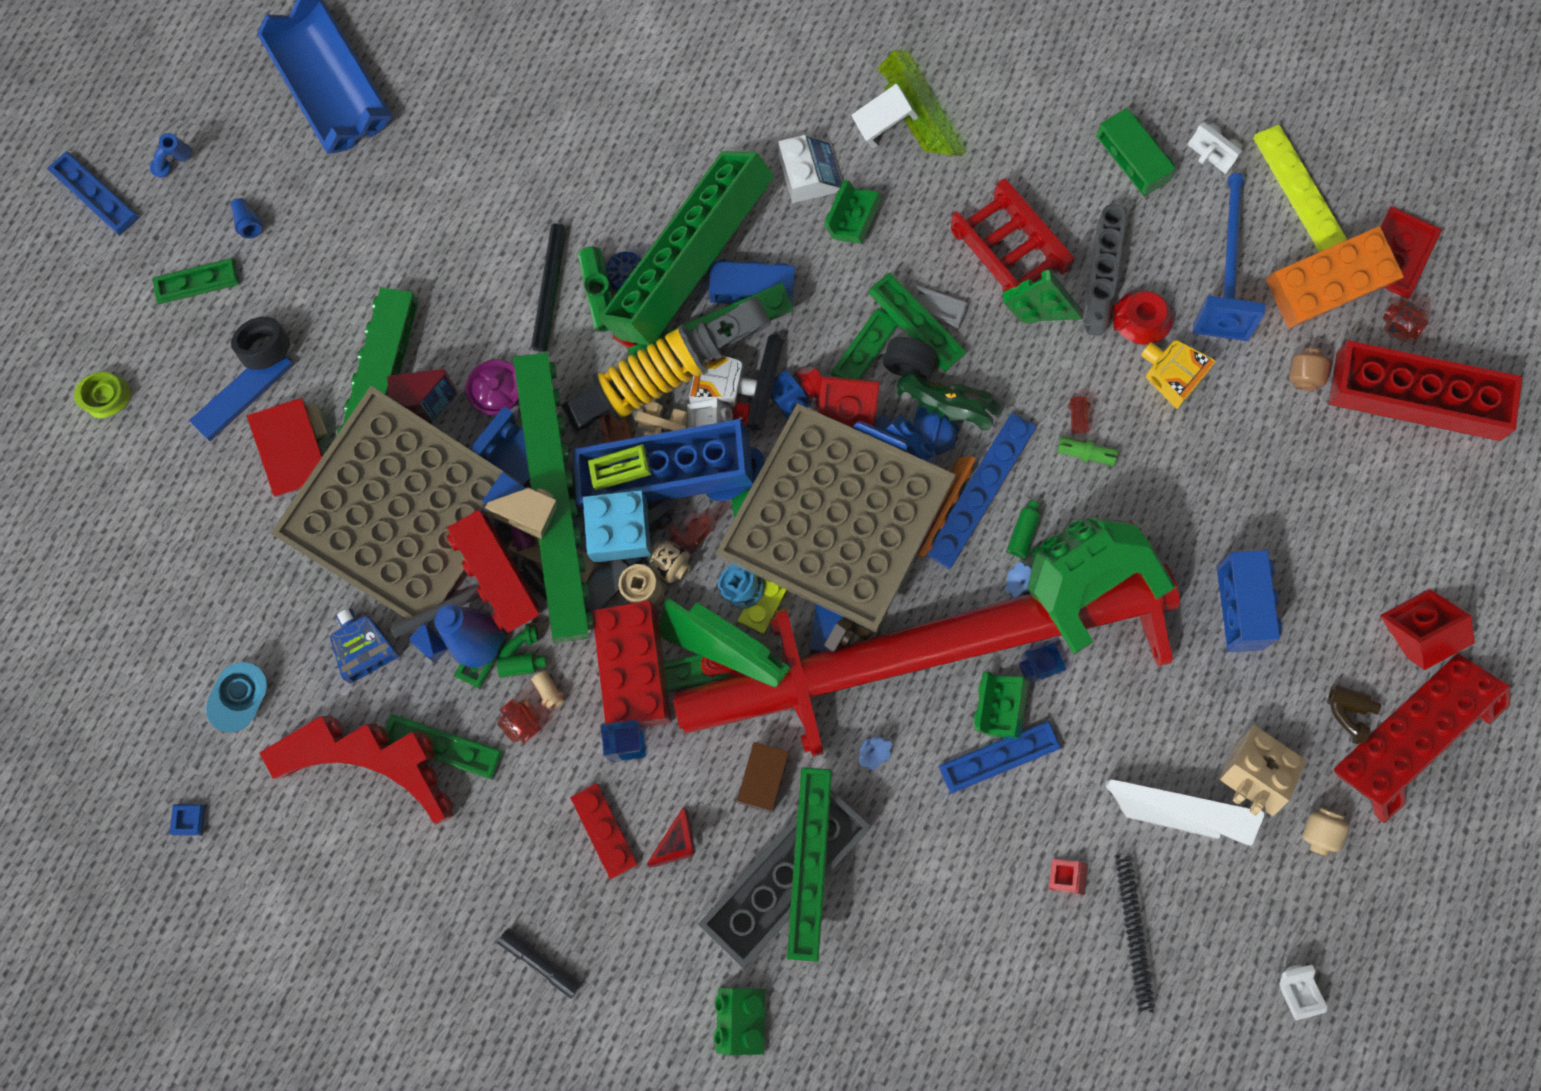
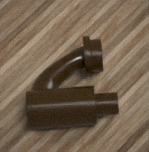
[1327,684,1381,744]

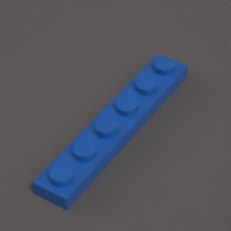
[925,413,1036,569]

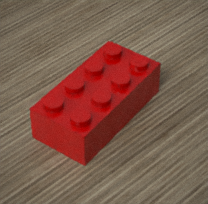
[446,510,542,633]
[592,600,672,732]

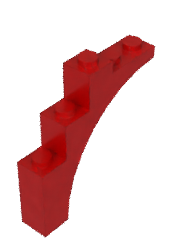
[259,715,454,824]

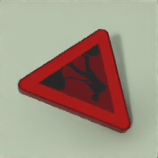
[647,808,696,868]

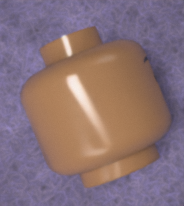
[1288,348,1331,392]

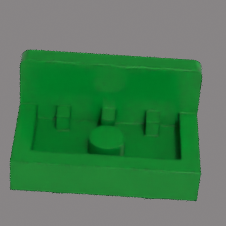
[824,180,882,244]
[974,672,1029,739]
[714,988,765,1055]

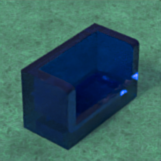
[600,720,646,763]

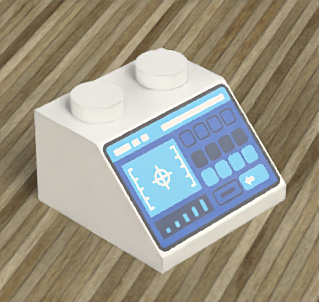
[778,135,842,203]

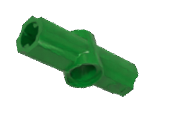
[577,246,612,332]

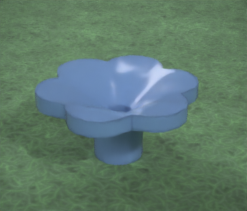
[1006,562,1031,598]
[859,736,892,770]

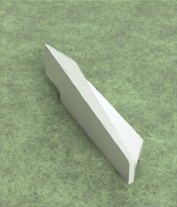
[1106,779,1264,846]

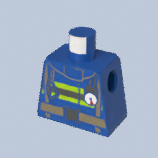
[330,609,400,684]

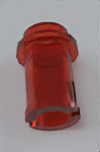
[1067,396,1090,433]

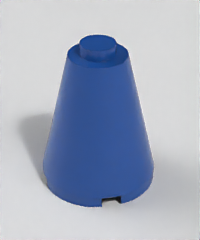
[435,605,505,668]

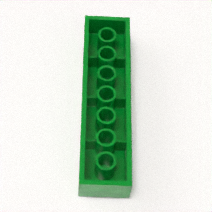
[599,151,774,345]

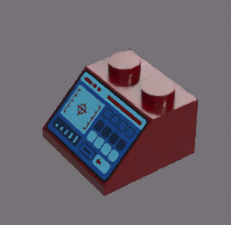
[387,369,457,424]

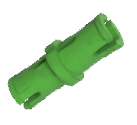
[1057,435,1118,467]

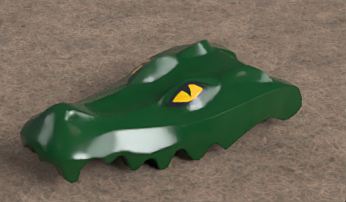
[897,372,1004,431]

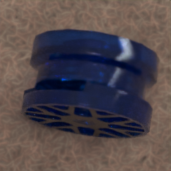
[606,251,642,292]

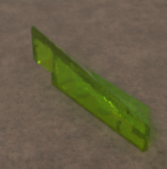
[877,49,965,156]

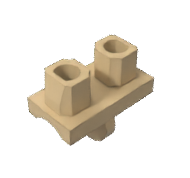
[635,402,688,436]

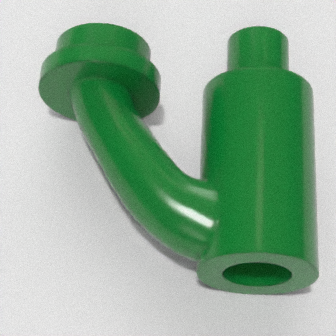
[497,623,547,678]

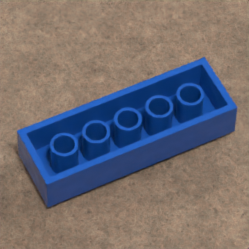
[573,419,754,510]

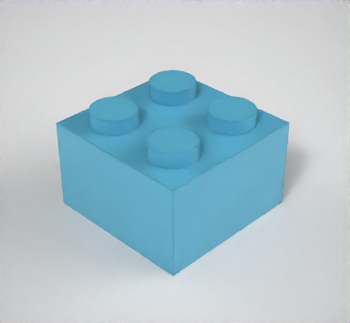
[583,490,651,562]

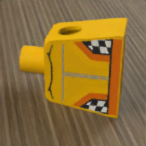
[1141,340,1216,409]

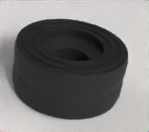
[883,337,937,380]

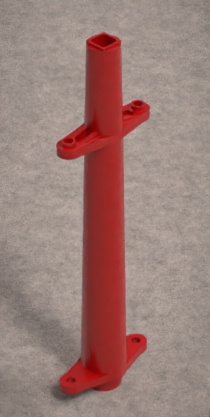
[672,520,1179,757]

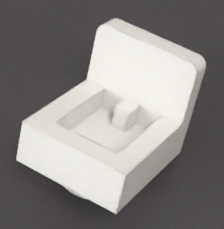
[1280,965,1328,1021]

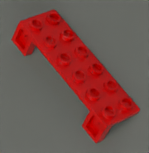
[1334,654,1510,824]

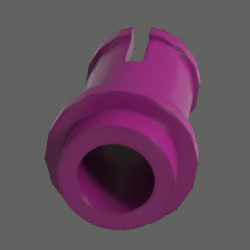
[508,525,535,552]

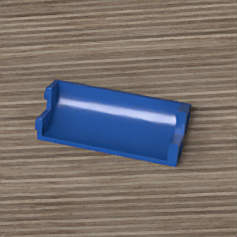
[257,0,393,154]

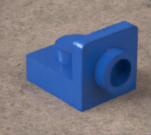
[770,370,810,420]

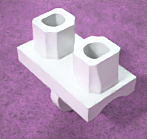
[1187,122,1242,174]

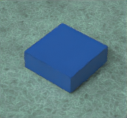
[169,804,205,836]

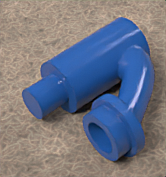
[150,133,192,178]

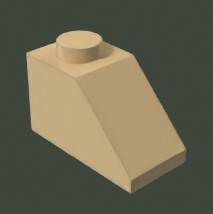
[485,488,557,539]

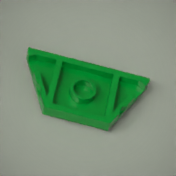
[1003,270,1083,324]

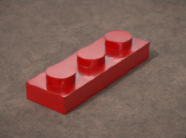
[570,783,638,880]

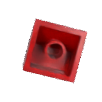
[1380,589,1475,670]

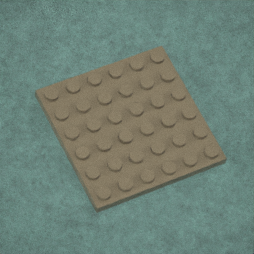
[270,386,521,627]
[716,403,956,633]

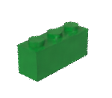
[1096,108,1176,197]

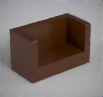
[737,742,789,813]

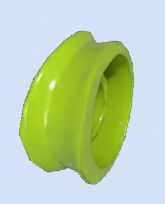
[74,371,131,419]

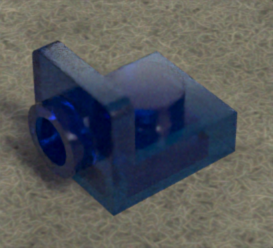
[1019,642,1067,684]

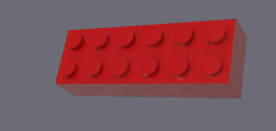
[1328,340,1522,441]

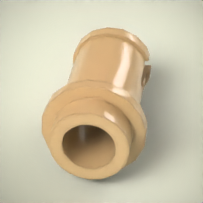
[531,670,564,710]

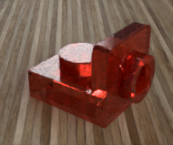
[668,514,714,553]

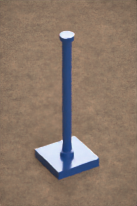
[1192,173,1265,341]

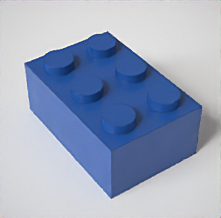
[1216,550,1283,652]

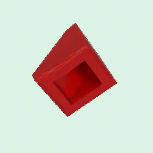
[1049,858,1088,895]

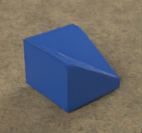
[409,623,448,662]

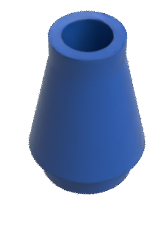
[231,198,262,239]

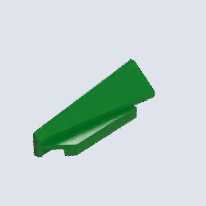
[660,598,791,687]

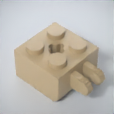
[1219,725,1307,816]

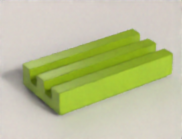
[588,445,651,491]

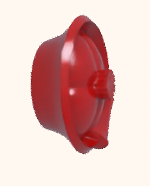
[1113,290,1173,345]

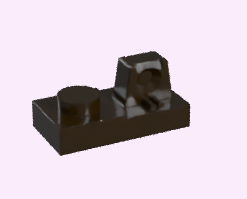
[824,617,874,652]

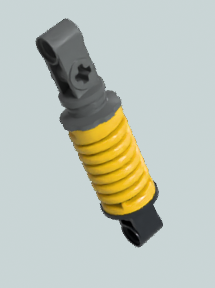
[561,297,771,432]

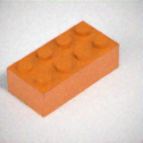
[1265,226,1404,329]

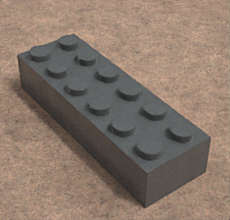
[698,790,871,969]

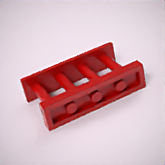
[951,178,1075,292]

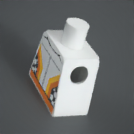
[689,355,757,408]

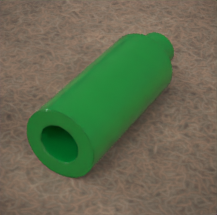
[1006,500,1041,559]

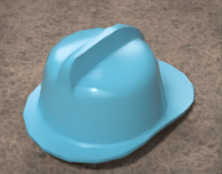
[206,662,267,733]

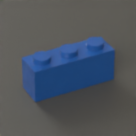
[709,260,795,307]

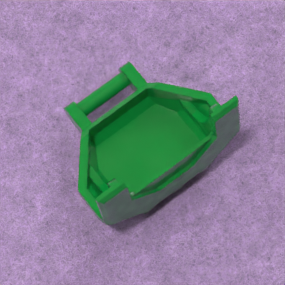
[1027,516,1176,655]

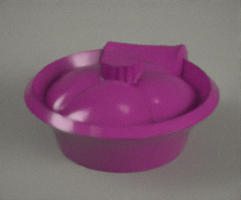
[465,359,519,415]

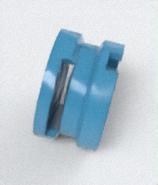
[718,564,765,609]

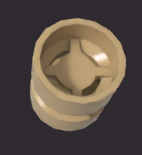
[618,564,665,606]

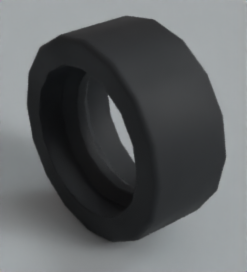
[231,317,290,370]

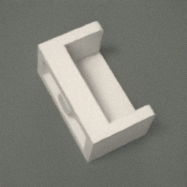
[851,84,919,148]

